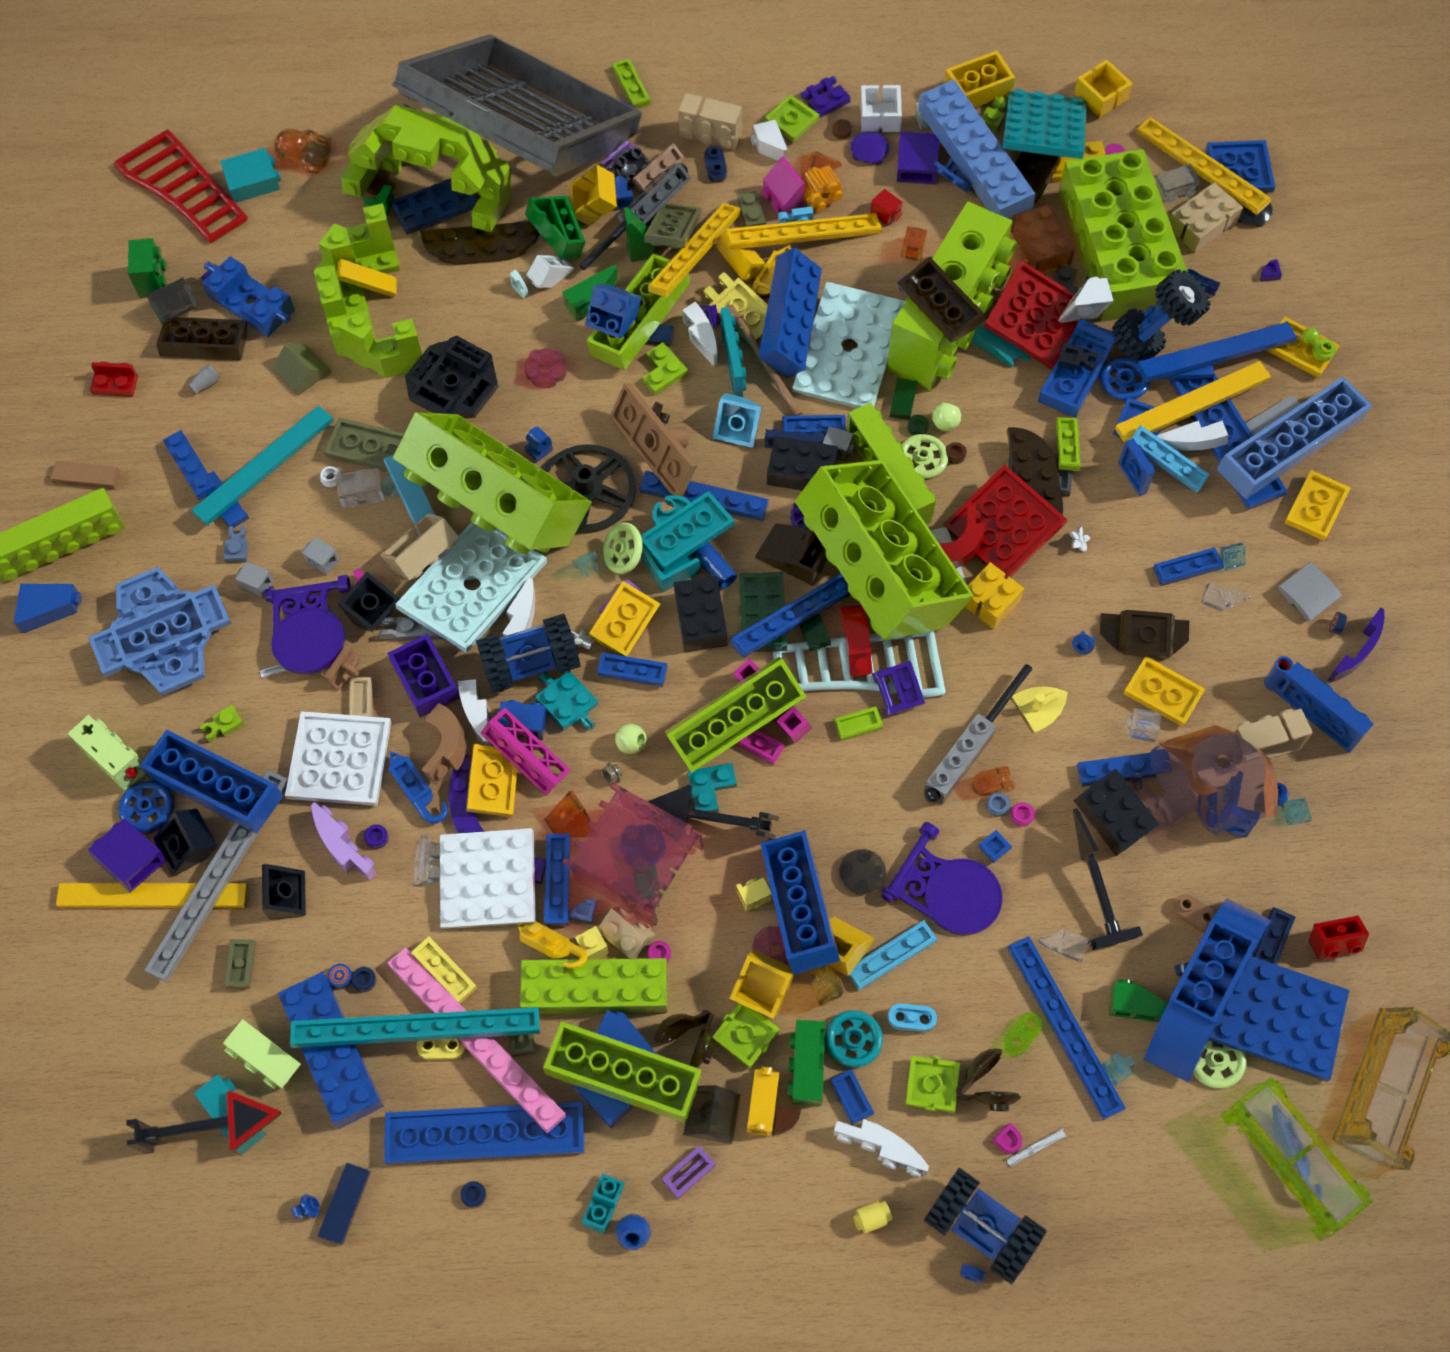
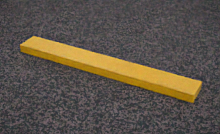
[1137,117,1271,215]
[648,203,741,298]
[724,213,882,250]
[1115,361,1271,443]
[56,883,248,908]

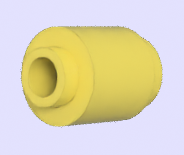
[853,1201,892,1234]

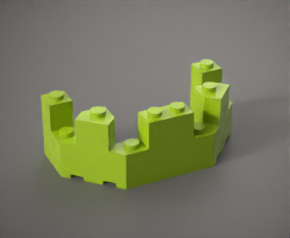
[341,104,512,232]
[314,203,422,378]

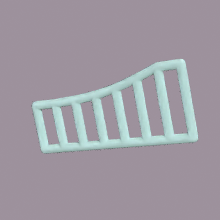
[772,631,946,698]

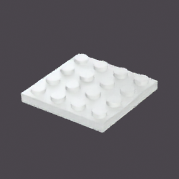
[285,711,392,806]
[440,828,535,929]

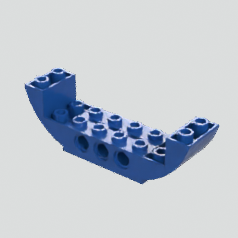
[1144,899,1272,1083]

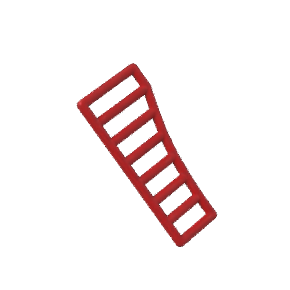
[114,130,248,243]

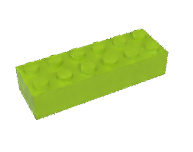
[586,253,691,371]
[847,402,936,525]
[0,487,125,583]
[665,657,807,773]
[520,958,667,1015]
[543,1021,702,1124]

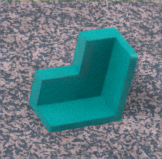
[641,546,700,592]

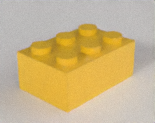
[944,50,1016,108]

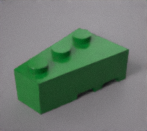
[525,196,585,260]
[788,1020,826,1106]

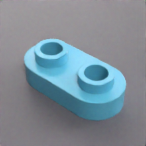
[888,1003,937,1032]

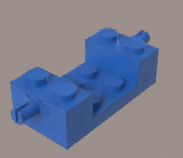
[202,256,295,337]

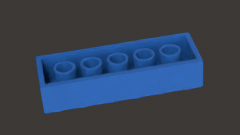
[758,247,822,378]
[139,730,283,834]
[760,830,840,974]
[278,971,384,1129]

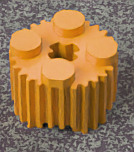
[803,165,843,213]

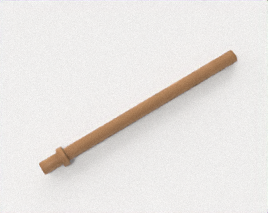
[728,305,803,416]

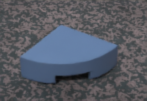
[569,899,598,924]

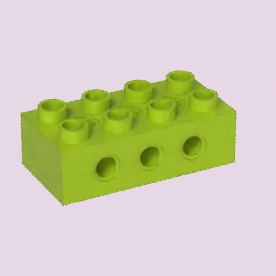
[1058,149,1189,322]
[886,201,1017,391]
[393,412,592,555]
[795,460,974,640]

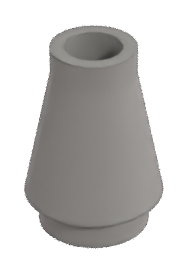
[188,364,220,394]

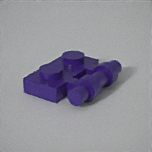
[800,76,851,119]

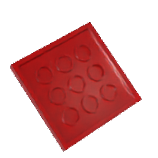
[983,260,1079,370]
[943,464,1067,579]

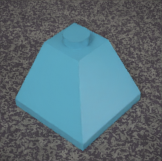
[713,393,762,448]

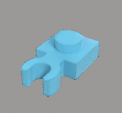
[778,207,813,223]

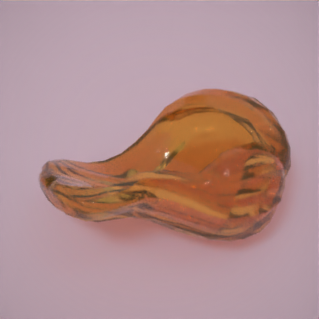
[274,128,332,174]

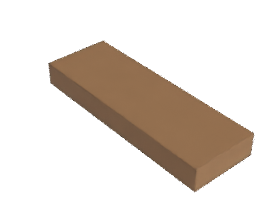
[631,143,685,193]
[50,461,120,489]

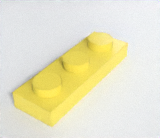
[411,936,477,1004]

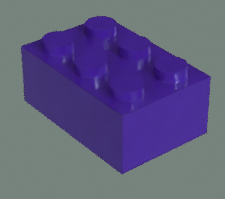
[387,634,460,718]

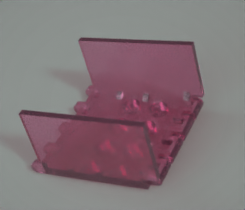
[563,783,704,925]

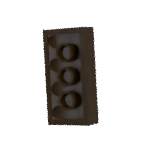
[897,257,985,342]
[156,316,247,360]

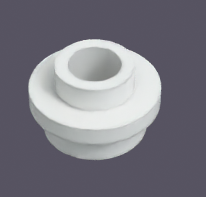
[320,466,342,487]

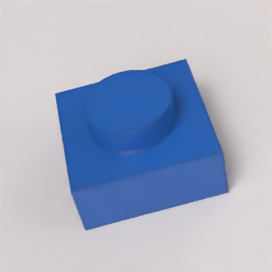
[978,830,1012,863]

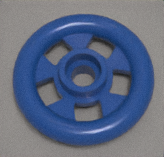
[1100,357,1150,401]
[118,781,174,833]

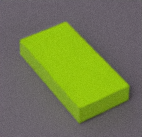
[833,706,884,741]

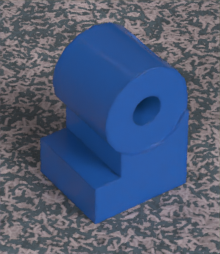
[614,176,633,211]
[525,426,553,462]

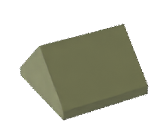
[273,344,331,396]

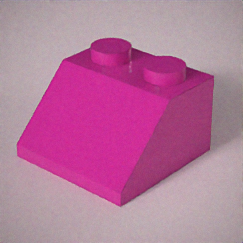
[762,156,805,213]

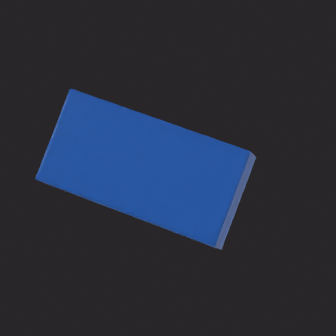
[829,1069,874,1125]

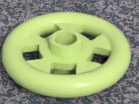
[902,434,948,479]
[603,522,643,574]
[1193,1041,1247,1089]

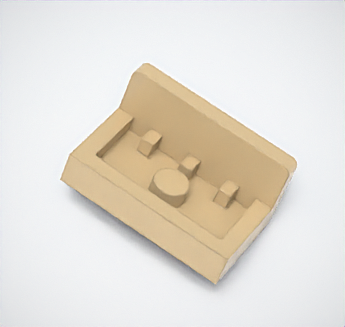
[598,906,655,959]

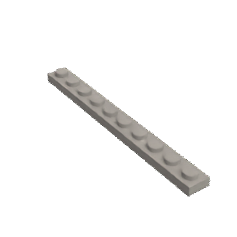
[144,770,288,983]

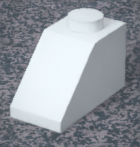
[750,120,788,161]
[526,255,575,288]

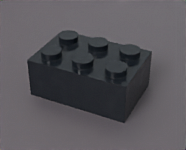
[767,436,838,491]
[673,576,728,652]
[1073,769,1159,856]

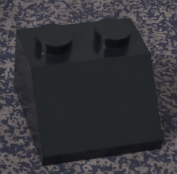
[153,808,217,876]

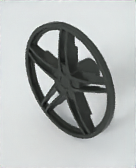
[543,444,636,532]

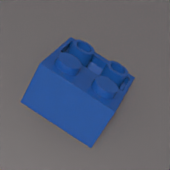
[585,284,642,338]

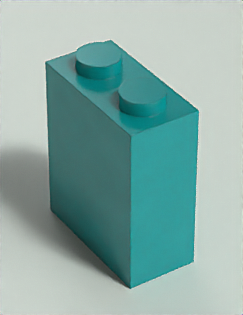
[220,147,281,203]

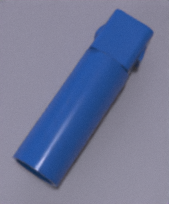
[692,542,737,589]

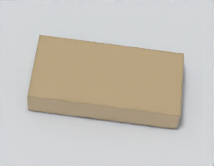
[349,677,373,717]

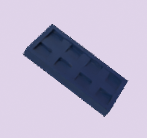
[390,178,478,235]

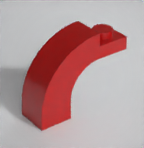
[939,503,985,569]
[839,604,873,676]

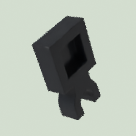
[1057,343,1097,371]

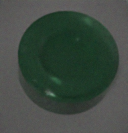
[907,415,929,435]

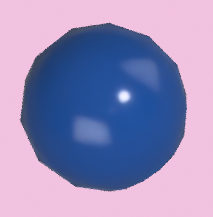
[616,1214,651,1250]

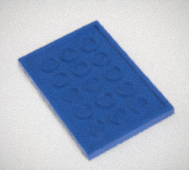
[1209,956,1349,1082]

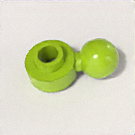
[1302,328,1336,362]

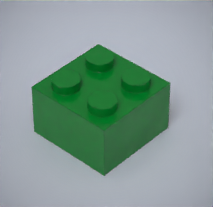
[128,238,167,298]

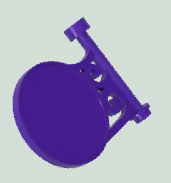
[265,575,351,674]
[881,822,1003,935]

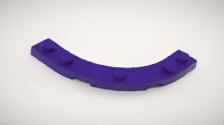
[449,754,546,884]

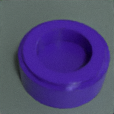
[364,824,389,849]

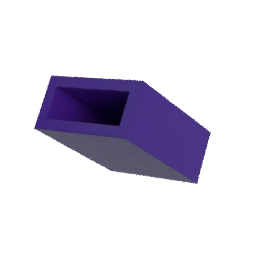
[896,132,939,185]
[88,818,166,893]

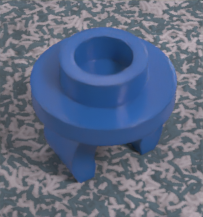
[1072,631,1096,655]
[291,1194,320,1219]

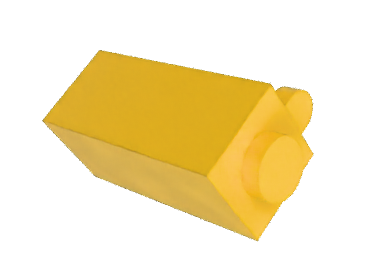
[715,233,765,284]
[747,1067,779,1137]

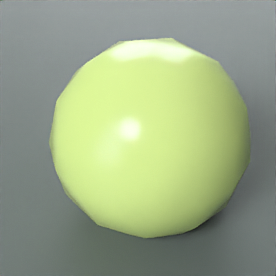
[932,403,962,432]
[615,723,647,755]

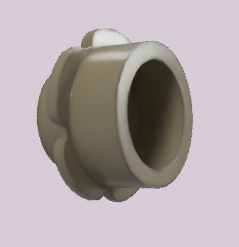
[602,763,622,785]

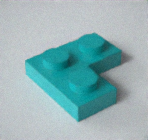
[688,763,737,813]

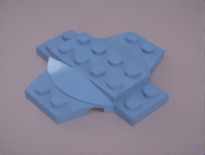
[88,567,232,696]

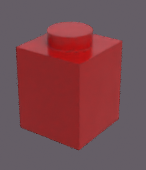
[870,189,903,226]

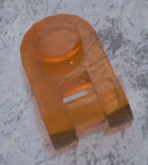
[972,766,1015,796]

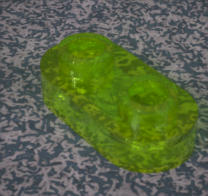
[1003,1012,1043,1057]

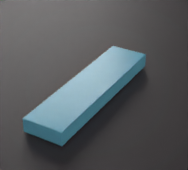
[1130,425,1210,493]
[383,455,435,536]
[849,920,937,991]

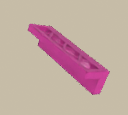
[480,708,571,796]

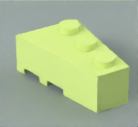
[223,1019,301,1089]

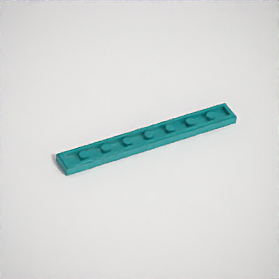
[191,405,334,526]

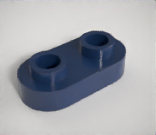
[704,147,727,183]

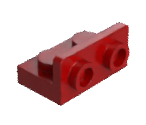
[90,361,138,397]

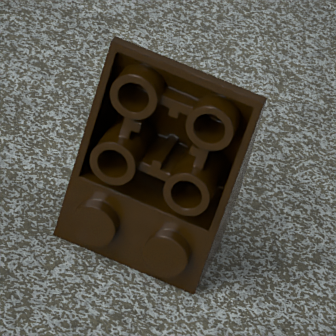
[755,523,828,586]

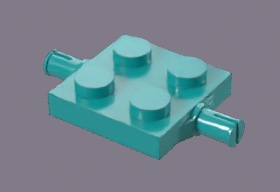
[535,671,599,731]

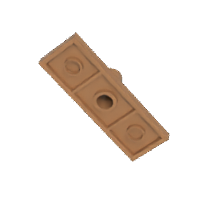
[610,383,697,497]

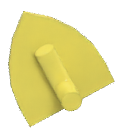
[1012,686,1068,733]

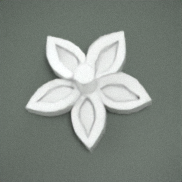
[1069,526,1090,552]
[571,630,595,649]

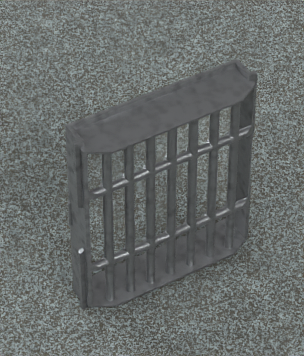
[392,34,642,177]

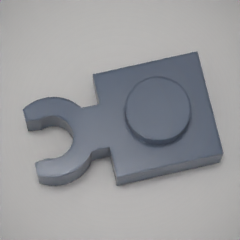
[224,526,249,563]

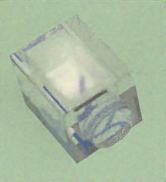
[1125,708,1162,742]

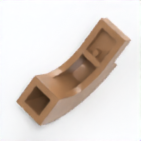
[422,703,468,785]

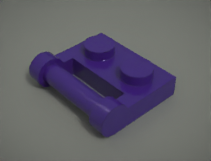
[872,661,925,717]

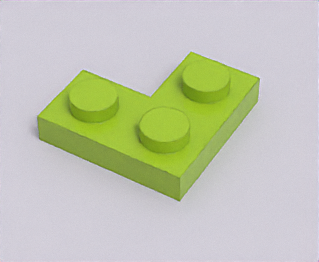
[642,342,688,396]

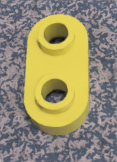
[417,1039,466,1060]

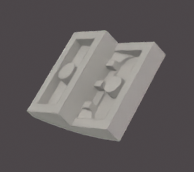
[1277,562,1342,621]

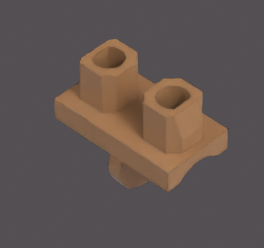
[320,645,361,690]

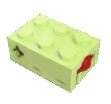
[67,715,146,792]

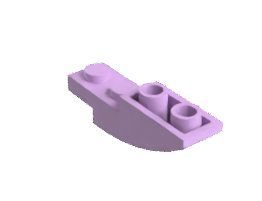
[311,802,376,880]

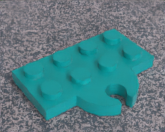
[641,491,735,571]

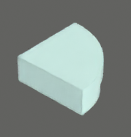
[915,102,928,131]
[510,270,529,298]

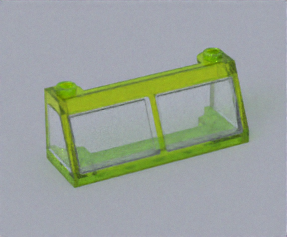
[1221,1077,1373,1241]

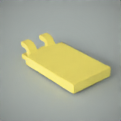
[703,272,768,343]

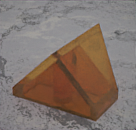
[800,151,842,181]
[544,790,599,838]

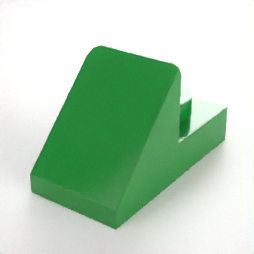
[362,185,395,217]

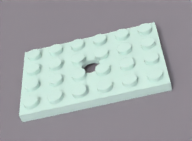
[792,282,906,409]
[396,522,547,653]

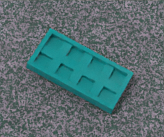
[721,307,746,397]

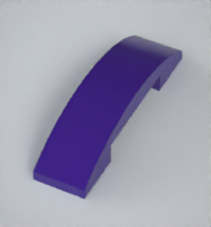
[1328,607,1385,682]

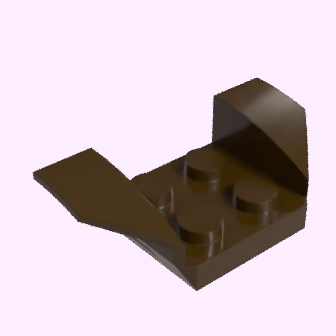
[1100,610,1190,659]

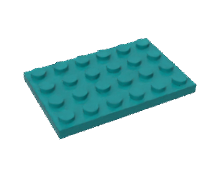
[1002,89,1087,159]

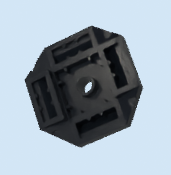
[405,336,499,419]

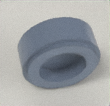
[986,792,1010,817]

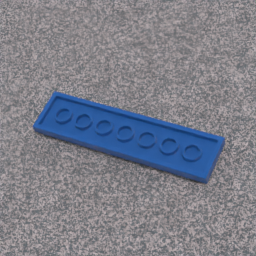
[1169,373,1287,510]
[384,1102,585,1164]

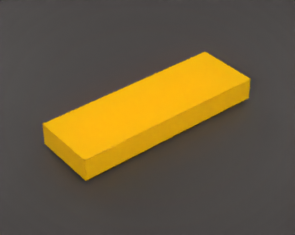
[337,259,396,297]

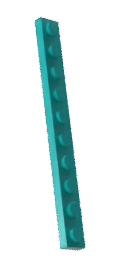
[290,1007,540,1048]

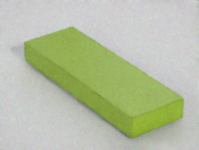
[612,58,651,109]
[1055,417,1081,471]

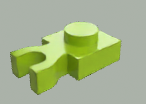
[199,705,245,743]

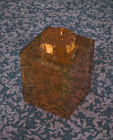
[901,226,927,262]

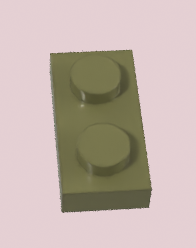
[737,191,766,227]
[224,939,256,989]

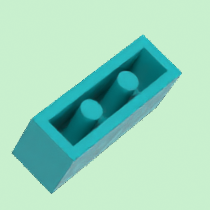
[194,1074,266,1154]

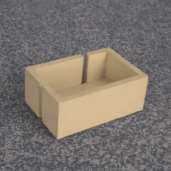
[679,93,742,150]
[1169,182,1243,253]
[380,513,459,580]
[1227,709,1313,769]

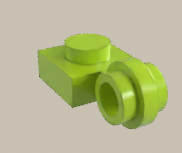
[982,96,1008,132]

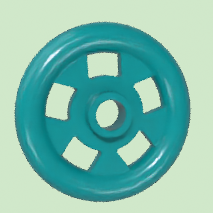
[825,1010,883,1068]

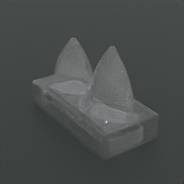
[413,835,440,887]

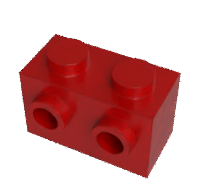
[1308,915,1369,960]

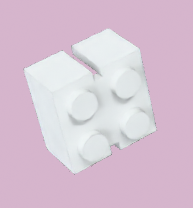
[860,85,902,132]

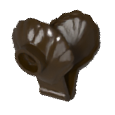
[654,1010,715,1068]
[956,1048,1022,1112]

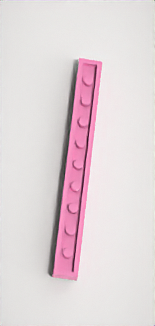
[387,948,566,1133]

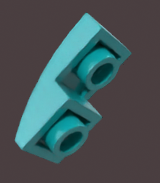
[581,1173,625,1234]

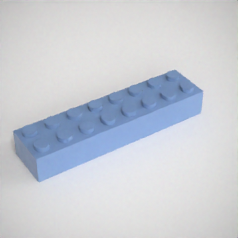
[918,79,1035,219]
[1217,377,1373,499]

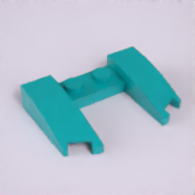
[971,318,1031,367]

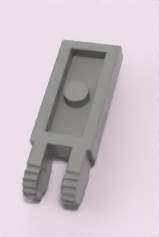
[379,617,442,641]

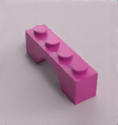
[733,658,812,743]

